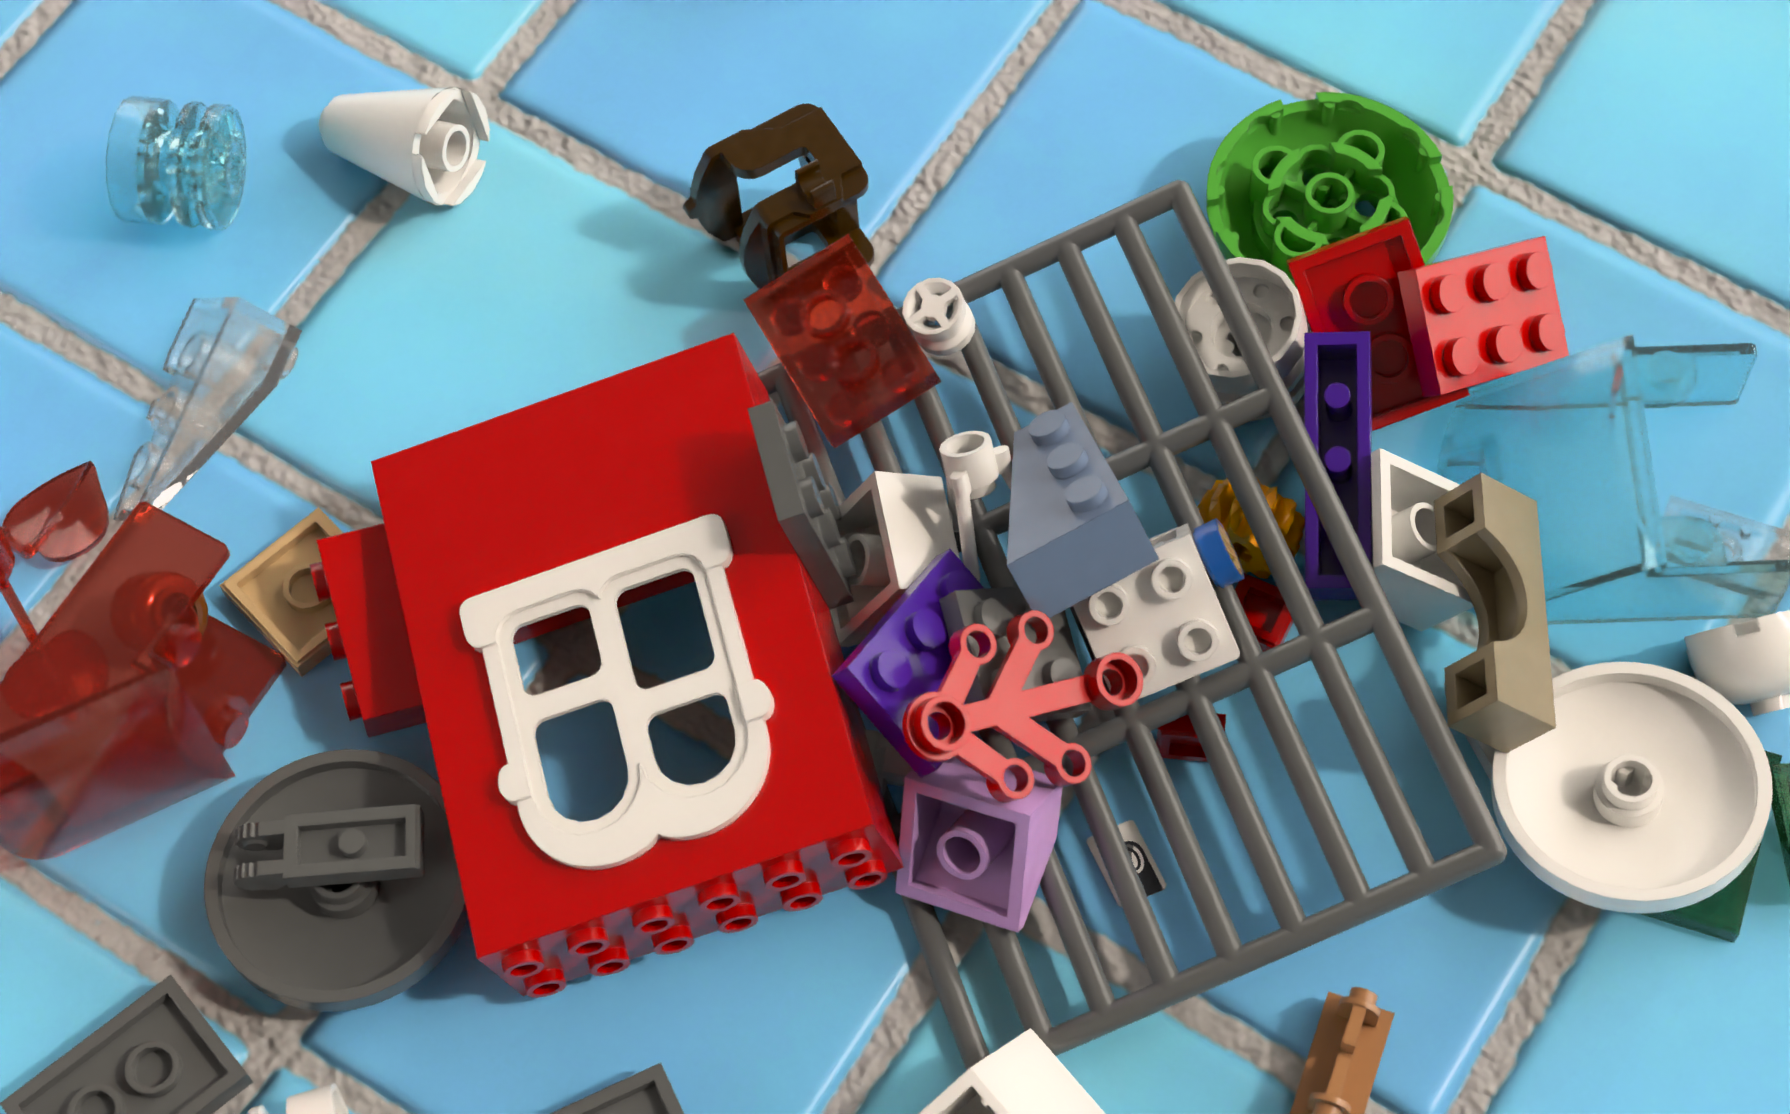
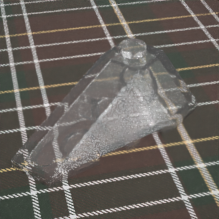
[113,297,302,528]

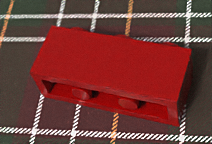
[309,523,427,738]

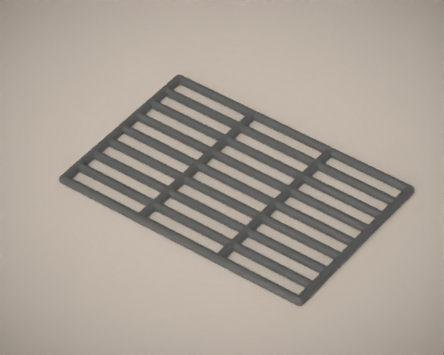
[757,180,1507,1071]

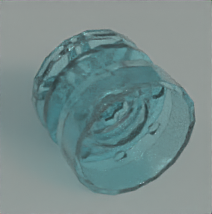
[105,96,246,231]

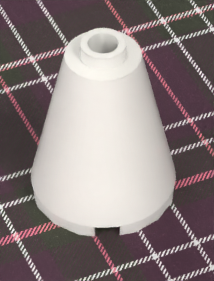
[319,87,490,206]

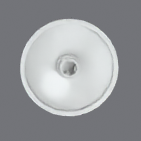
[1491,662,1772,913]

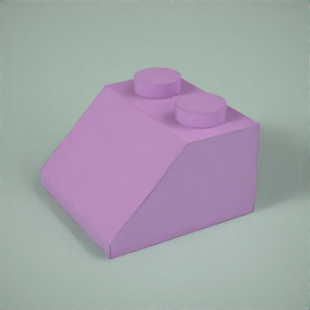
[895,757,1062,933]

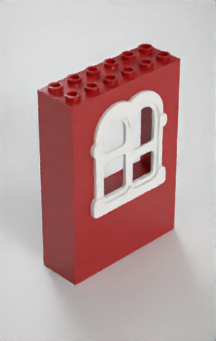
[371,333,904,997]

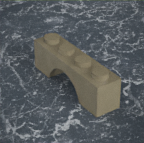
[1434,472,1556,753]

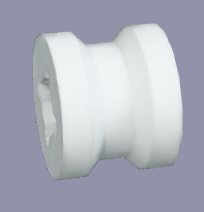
[902,278,975,356]

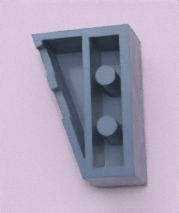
[1007,402,1159,618]

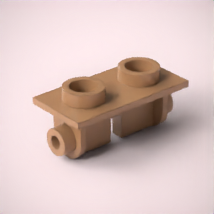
[1290,987,1395,1114]

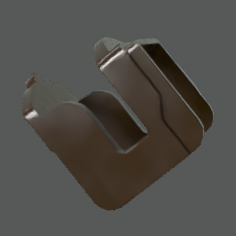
[683,103,875,310]

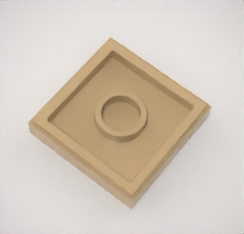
[219,507,343,677]

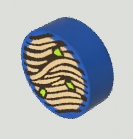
[1193,518,1244,589]

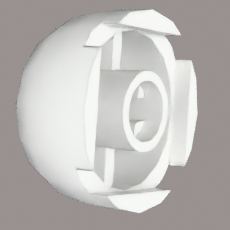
[1684,610,1790,716]

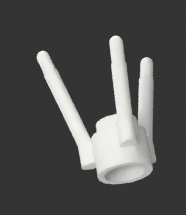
[939,431,1012,582]

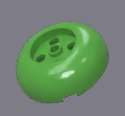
[1206,92,1454,286]

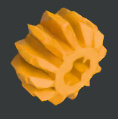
[1197,477,1305,579]

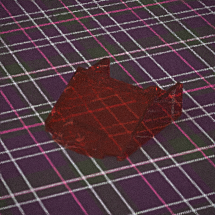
[0,501,287,860]

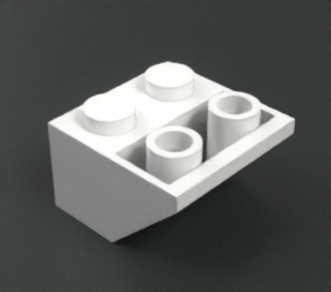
[919,1028,1105,1114]

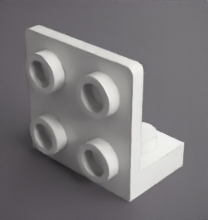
[1073,523,1240,700]

